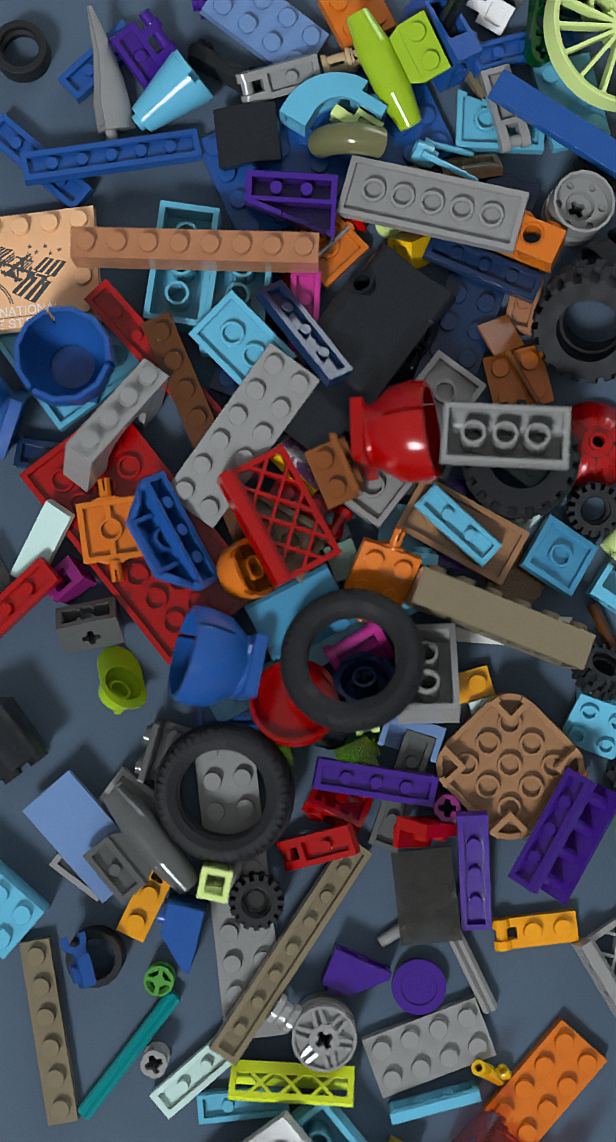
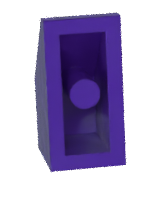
[321,942,392,996]

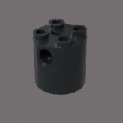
[0,697,49,785]

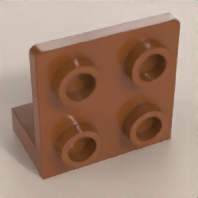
[304,432,365,510]

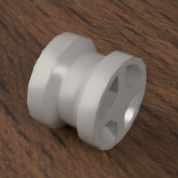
[265,993,302,1033]

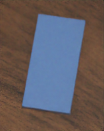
[22,769,121,903]

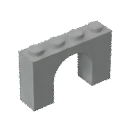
[63,358,169,492]

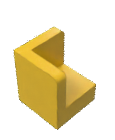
[387,231,431,269]

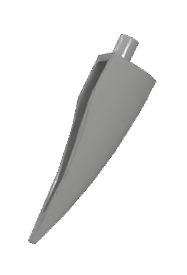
[87,5,136,141]

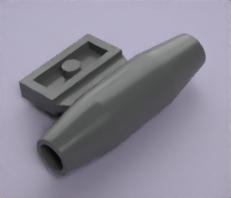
[83,784,199,904]

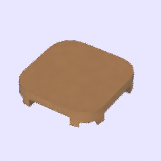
[435,691,585,840]

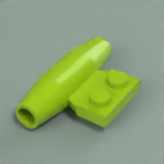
[346,8,452,132]

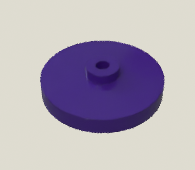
[391,958,446,1015]

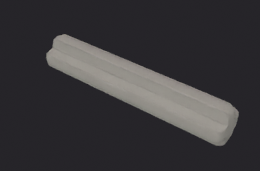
[446,926,498,1014]

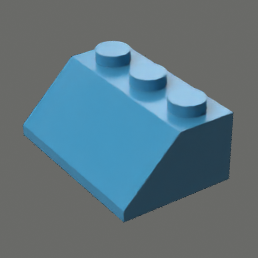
[244,564,356,663]

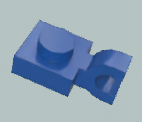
[58,931,97,989]

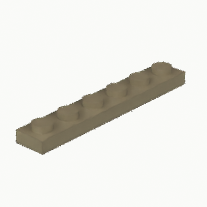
[19,935,80,1126]

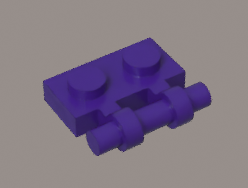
[109,8,179,90]

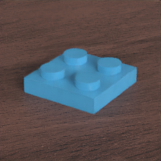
[518,514,599,598]

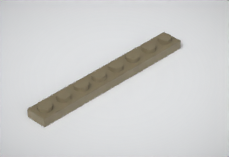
[208,845,372,1066]

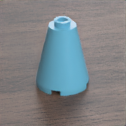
[131,49,214,132]

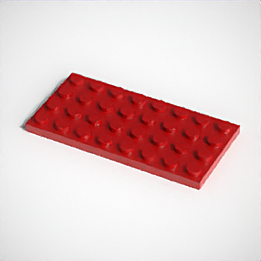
[19,422,251,665]

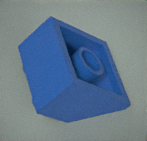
[157,891,209,974]

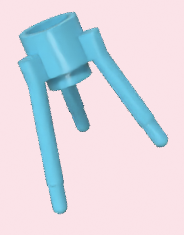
[408,137,478,181]

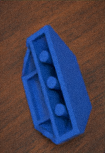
[126,471,219,591]

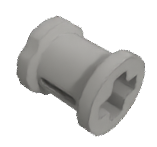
[140,1041,171,1079]

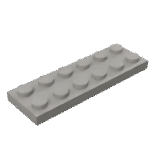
[336,155,529,255]
[171,343,320,528]
[344,350,487,530]

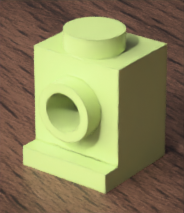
[196,861,235,904]

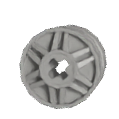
[540,170,616,248]
[292,992,357,1072]

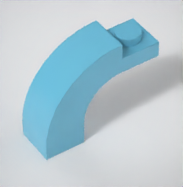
[279,72,388,137]

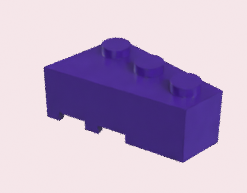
[245,169,338,242]

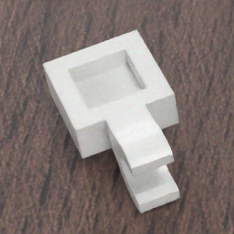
[466,0,516,36]

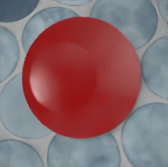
[250,660,339,747]

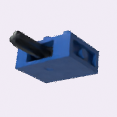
[399,0,483,93]

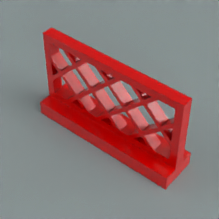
[216,444,342,589]

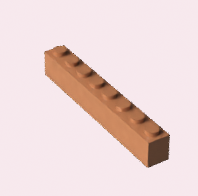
[70,226,319,273]

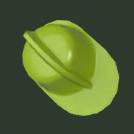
[97,645,147,715]

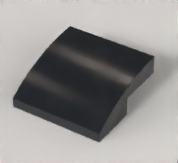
[213,101,283,172]

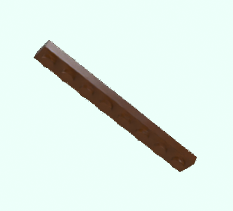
[141,312,246,542]

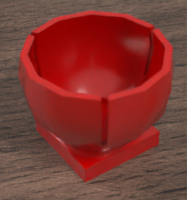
[350,380,442,483]

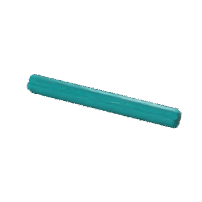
[77,989,181,1120]

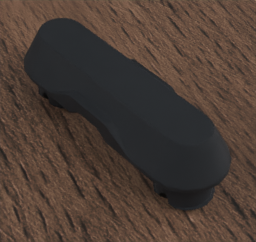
[187,39,262,94]

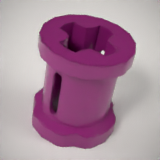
[431,791,461,822]

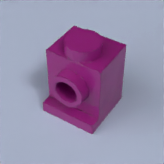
[48,555,98,605]

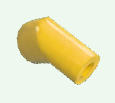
[471,1060,512,1086]

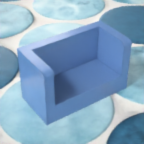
[376,717,446,763]

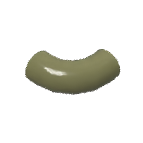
[308,122,387,159]

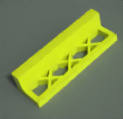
[228,1060,355,1107]

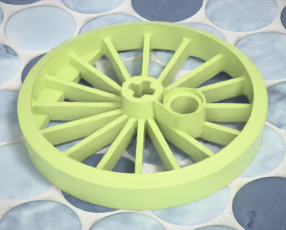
[543,0,616,112]

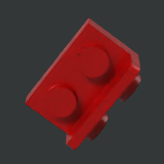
[301,787,374,834]
[392,815,457,848]

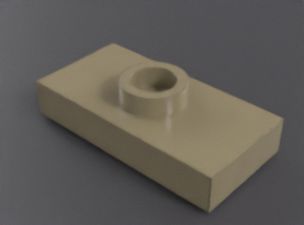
[439,153,503,180]

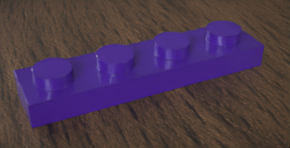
[312,756,439,808]
[456,810,492,931]

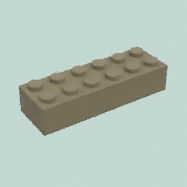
[403,564,596,670]

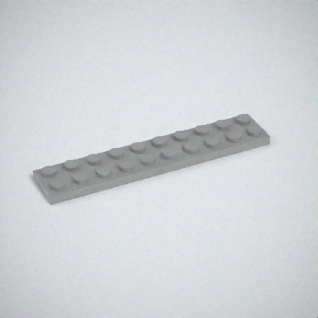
[195,750,286,1038]

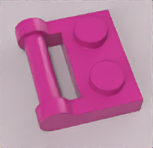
[322,621,395,671]

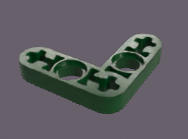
[524,0,601,68]

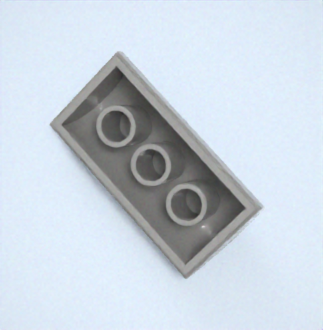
[440,401,571,470]

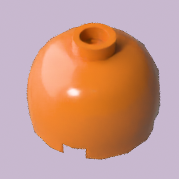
[217,538,274,601]

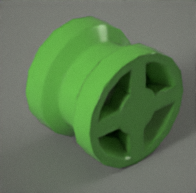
[144,960,176,996]

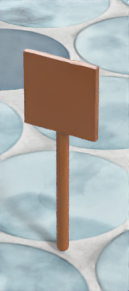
[477,315,541,403]

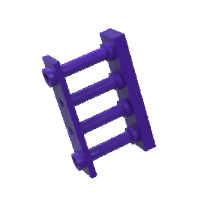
[508,767,616,905]

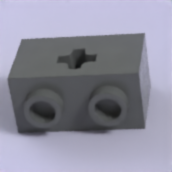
[56,596,125,654]

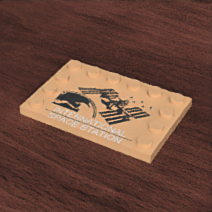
[0,205,103,335]

